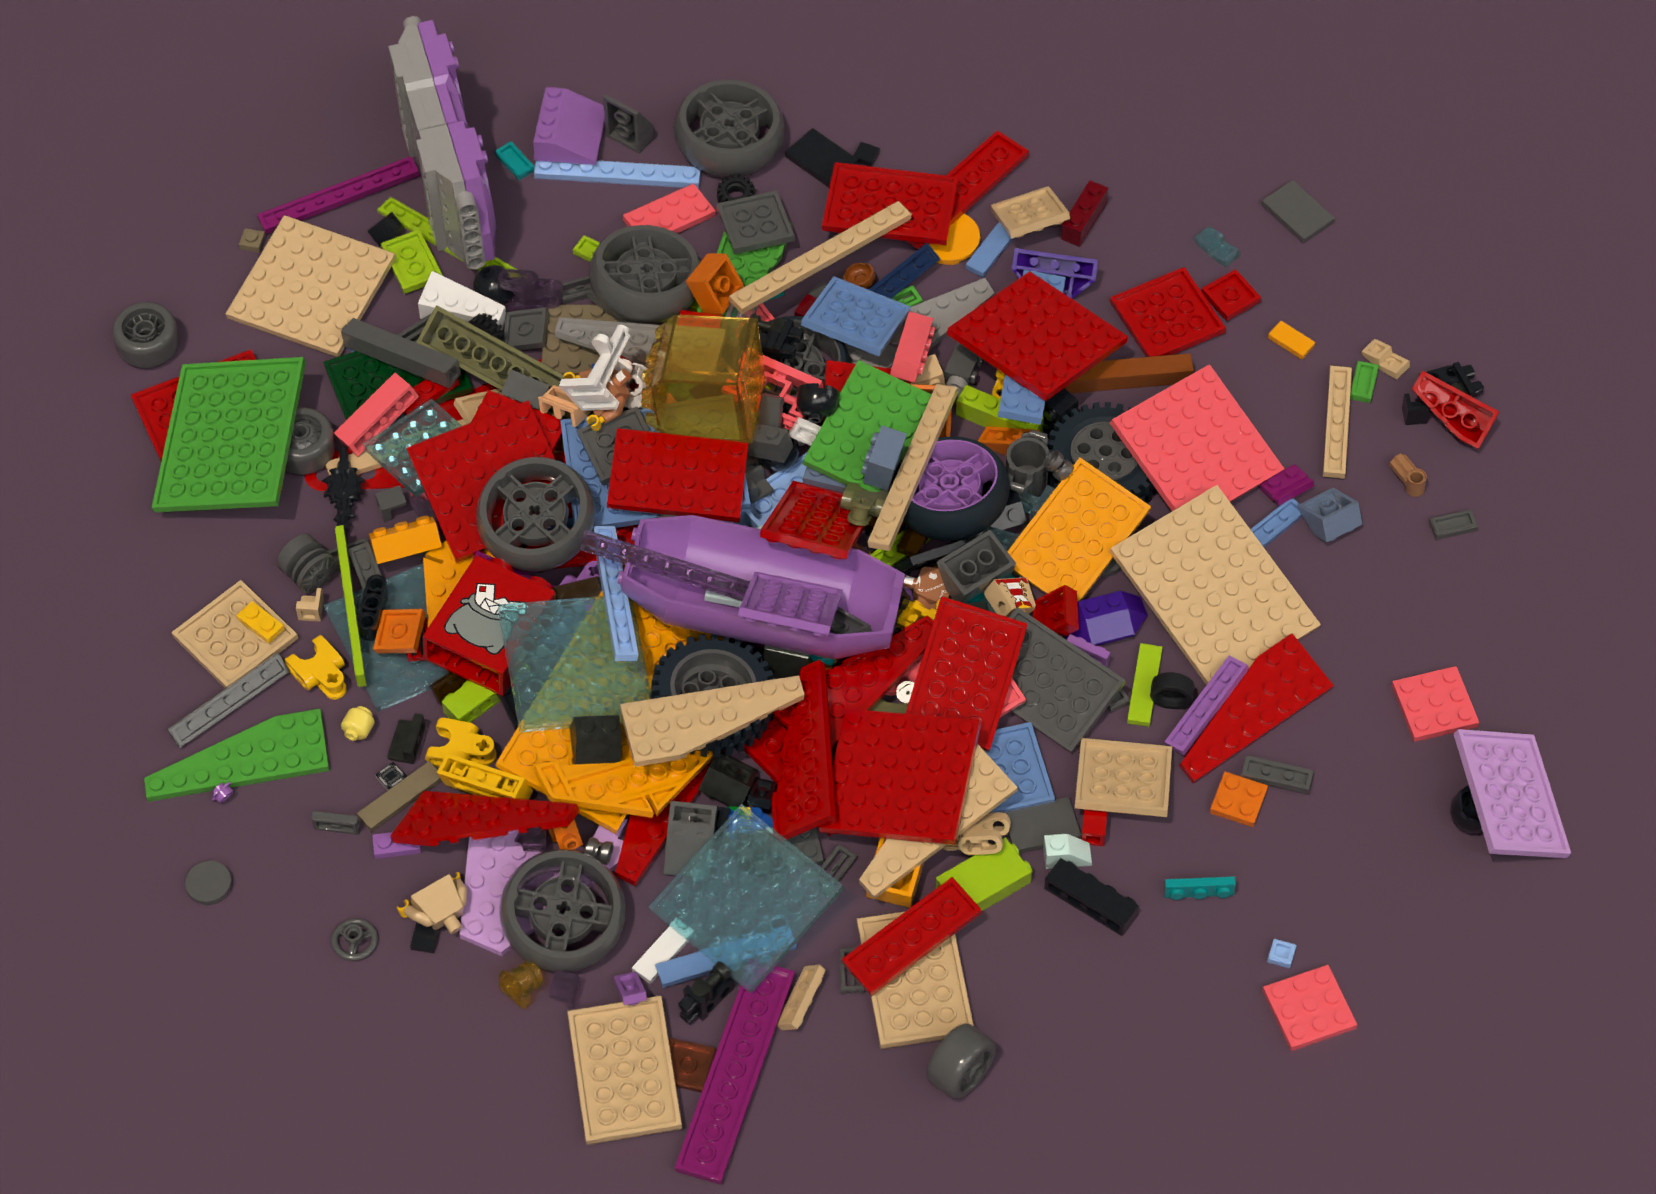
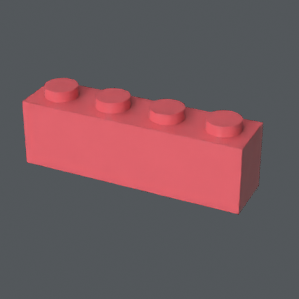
[890,311,936,383]
[334,373,419,457]

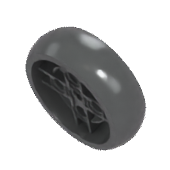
[674,80,785,178]
[589,225,701,324]
[476,457,596,572]
[499,849,626,973]

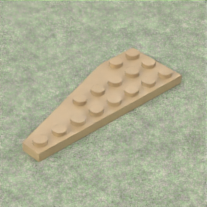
[620,676,804,767]
[859,744,1018,899]

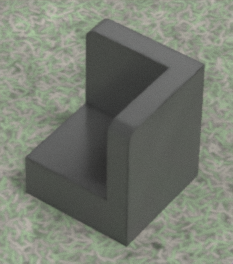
[746,465,773,504]
[375,485,407,522]

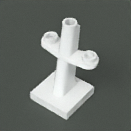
[559,325,633,411]

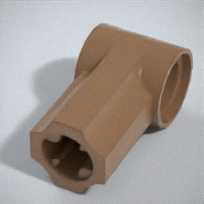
[1389,453,1427,497]

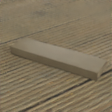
[357,761,442,832]

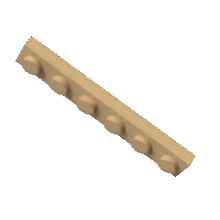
[1323,366,1352,479]

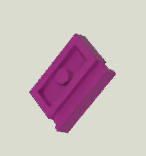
[1259,464,1314,506]

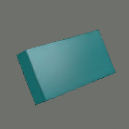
[494,141,535,181]

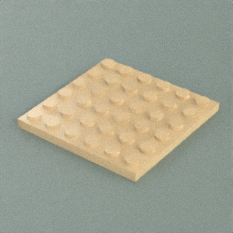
[226,215,396,357]

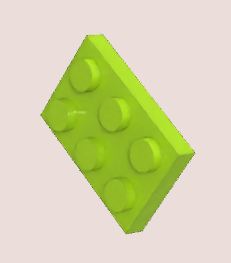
[380,229,443,294]

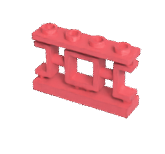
[722,348,824,430]

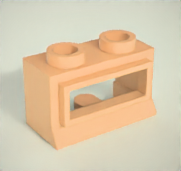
[538,385,591,427]

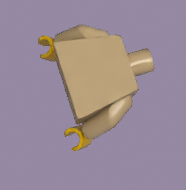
[396,872,467,935]

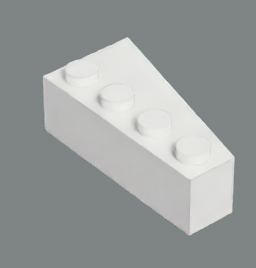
[418,271,506,330]

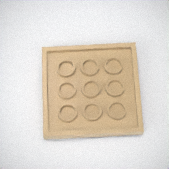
[171,580,298,688]
[1075,738,1172,817]

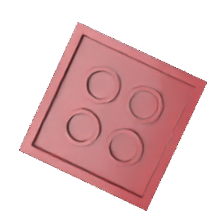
[1391,666,1479,742]
[1262,965,1357,1051]

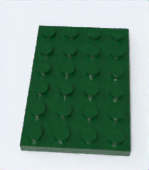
[323,337,473,420]

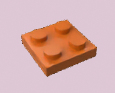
[373,609,426,654]
[1210,771,1268,827]

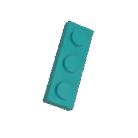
[1164,876,1236,900]

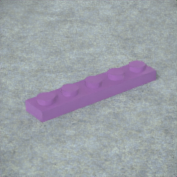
[1165,655,1249,756]

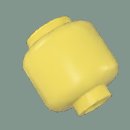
[341,706,375,741]

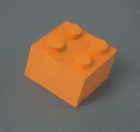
[685,253,744,314]

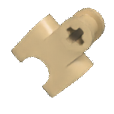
[943,812,1011,855]

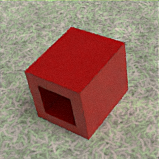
[1081,809,1107,847]

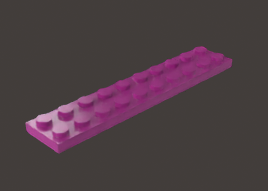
[675,959,795,1185]

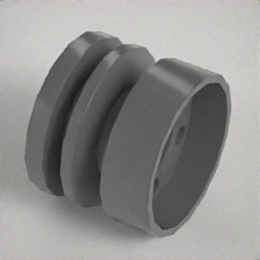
[277,534,337,593]

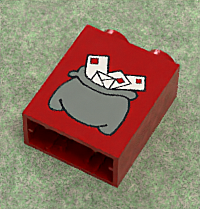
[423,555,555,696]

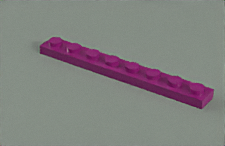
[257,156,420,234]

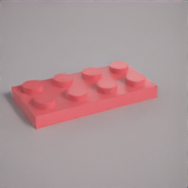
[623,183,716,233]

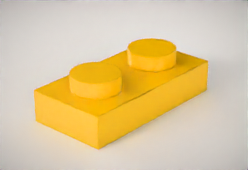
[236,601,285,644]

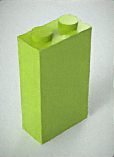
[936,838,1033,911]

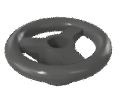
[331,918,378,961]

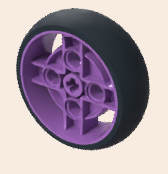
[891,436,1010,541]

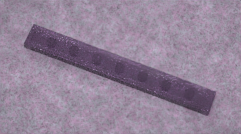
[579,529,750,601]

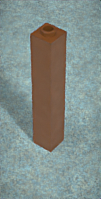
[1065,353,1194,394]

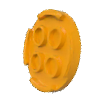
[929,214,980,265]

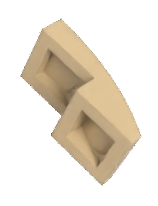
[1361,339,1410,379]

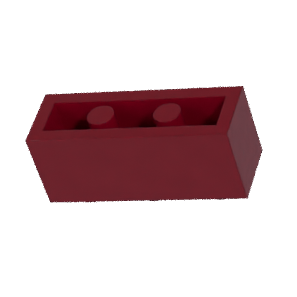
[1061,180,1108,247]

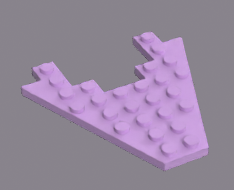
[460,778,628,956]

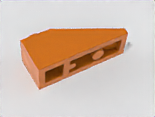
[978,426,1040,455]

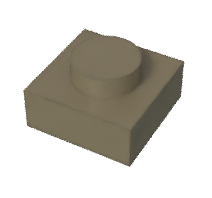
[239,228,266,253]

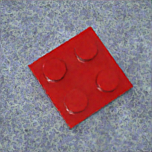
[1201,269,1261,321]

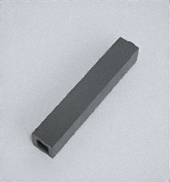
[341,318,461,388]

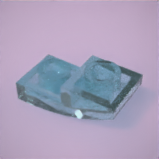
[1194,226,1240,267]

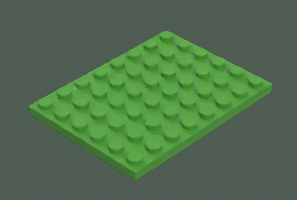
[152,357,306,512]

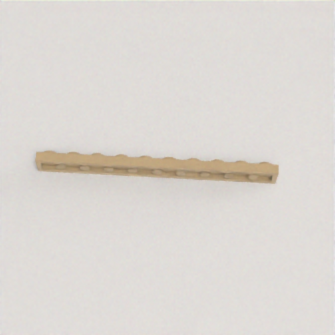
[729,201,911,314]
[868,384,958,551]

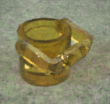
[499,961,543,1010]

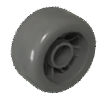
[112,302,179,368]
[285,408,336,475]
[926,1023,996,1099]

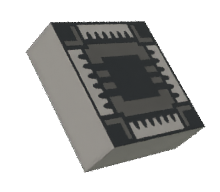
[375,762,407,791]

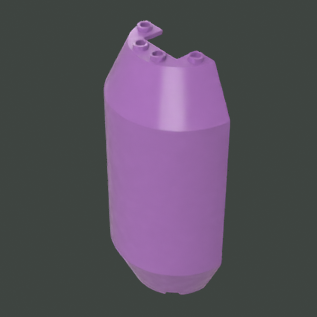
[617,515,905,660]

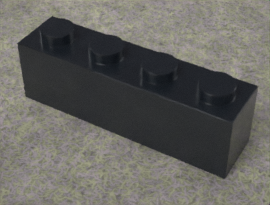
[1044,858,1139,936]

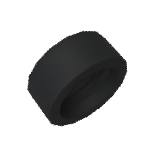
[1150,672,1195,709]

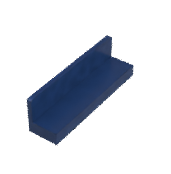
[869,243,940,299]

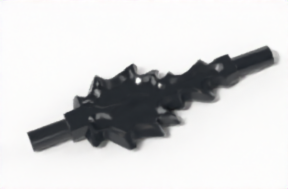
[322,446,365,544]

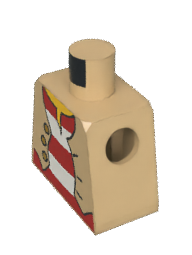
[983,577,1036,617]

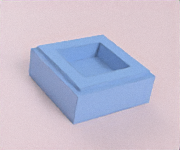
[1267,939,1297,969]

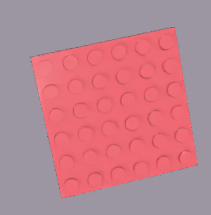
[1110,364,1284,511]

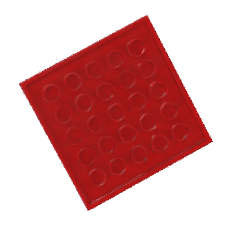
[947,271,1128,401]
[406,401,573,563]
[818,709,981,845]

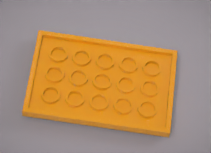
[1007,457,1151,601]

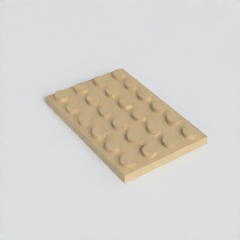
[857,912,973,1049]
[568,996,682,1145]

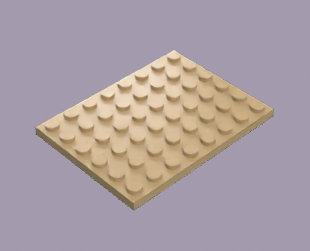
[1109,485,1321,685]

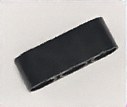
[357,574,388,641]

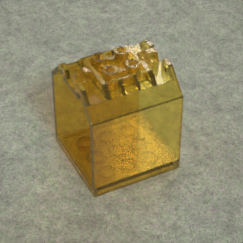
[641,315,766,443]

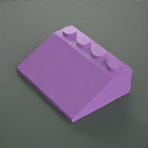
[533,87,605,165]

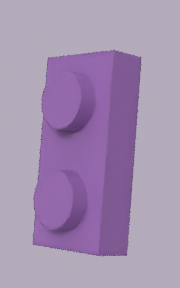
[1067,634,1110,667]
[372,832,421,859]
[613,971,647,1005]

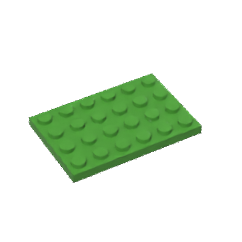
[802,360,932,492]

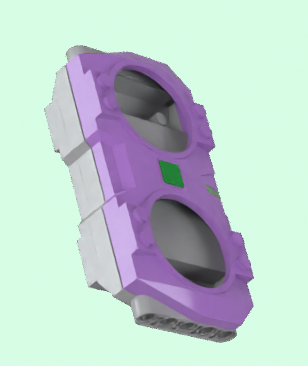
[388,16,497,270]

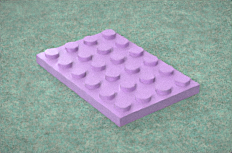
[1454,729,1572,858]

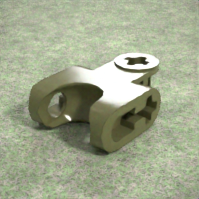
[840,482,889,526]

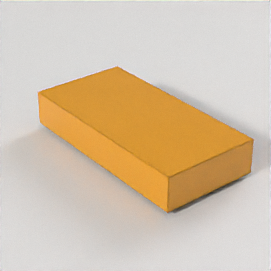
[1268,321,1315,360]

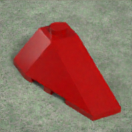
[1412,370,1499,449]

